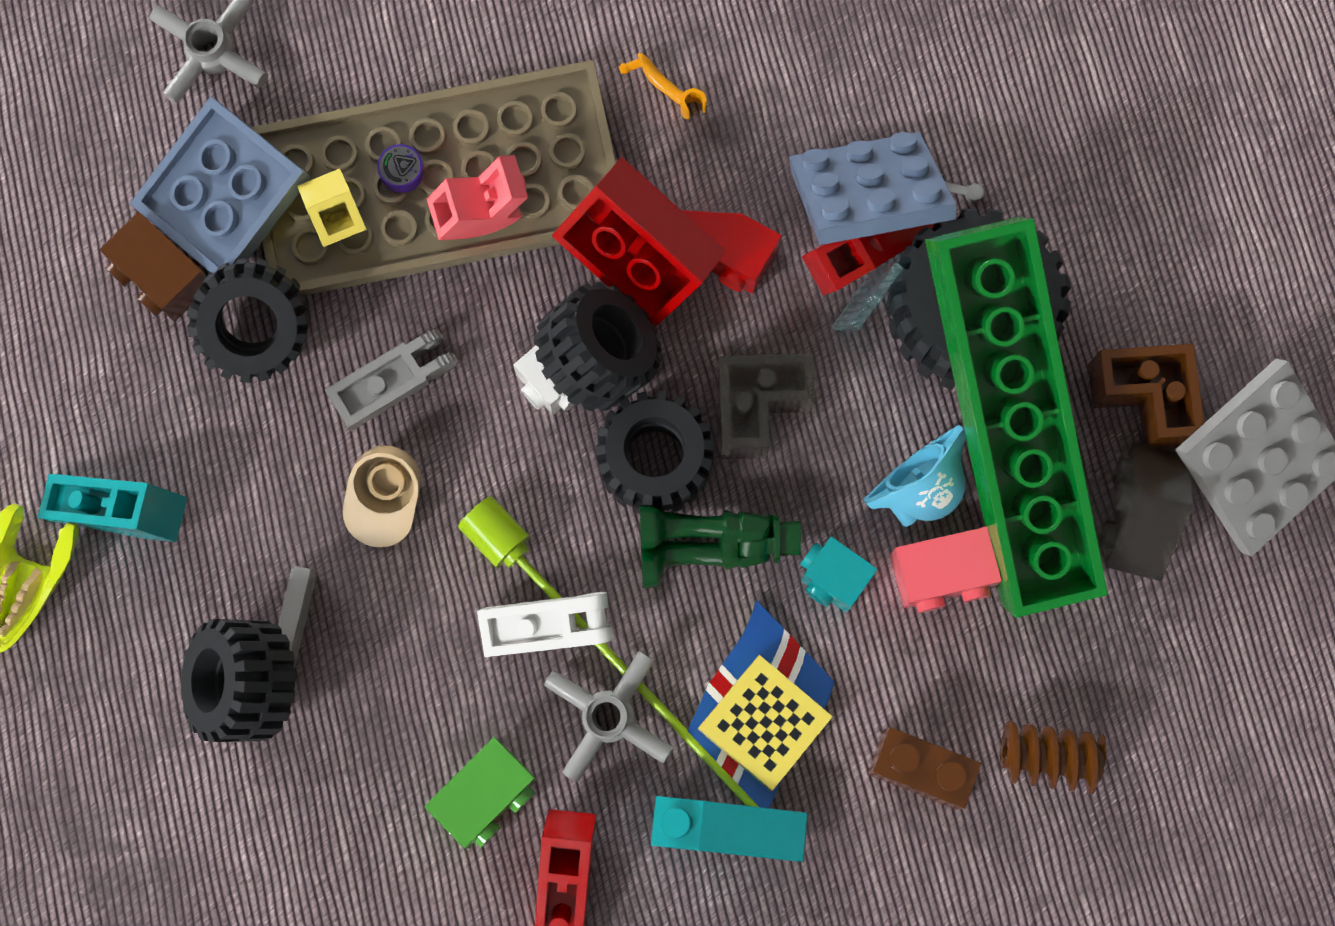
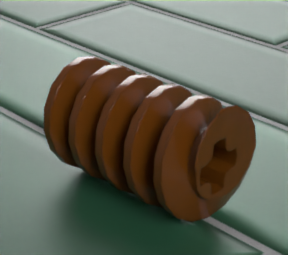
[1000,721,1106,795]

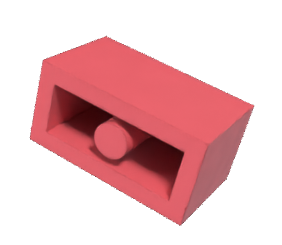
[890,527,1002,613]

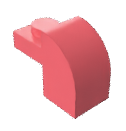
[427,155,528,240]

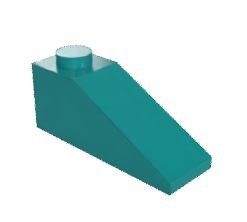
[37,474,188,542]
[651,796,808,862]

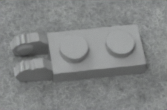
[325,329,458,431]

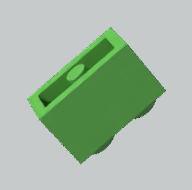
[424,737,538,849]

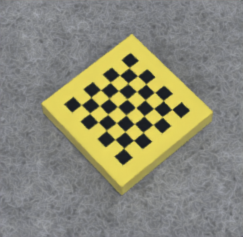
[698,655,833,791]

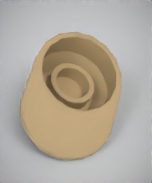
[343,445,421,547]

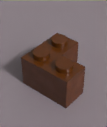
[1088,344,1204,450]

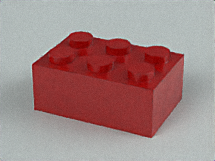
[552,157,726,327]

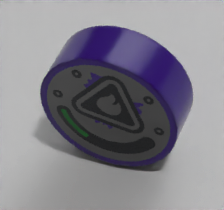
[377,144,425,193]

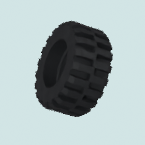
[887,208,1071,390]

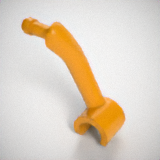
[618,53,707,119]

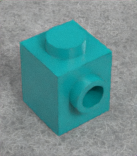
[800,536,878,613]

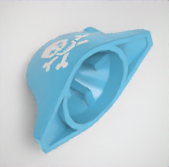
[863,425,966,527]

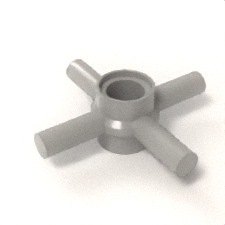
[150,0,268,104]
[544,651,674,783]

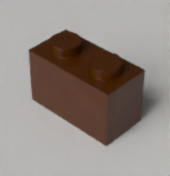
[99,211,207,322]
[867,727,981,810]

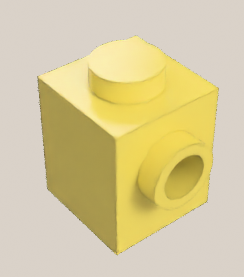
[297,169,367,247]

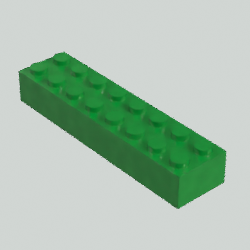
[925,217,1108,618]

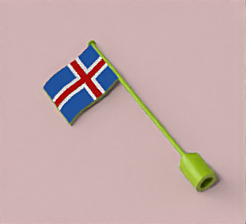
[458,495,834,808]

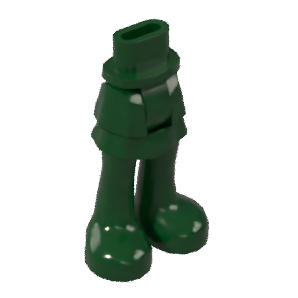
[640,505,801,589]

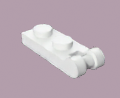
[477,592,614,657]

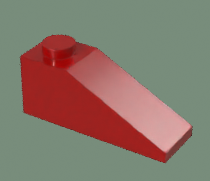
[534,809,596,926]

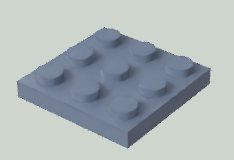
[129,96,312,273]
[789,132,956,245]

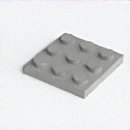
[1176,359,1335,556]

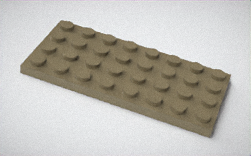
[251,60,616,296]

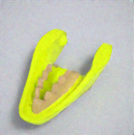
[0,504,79,653]

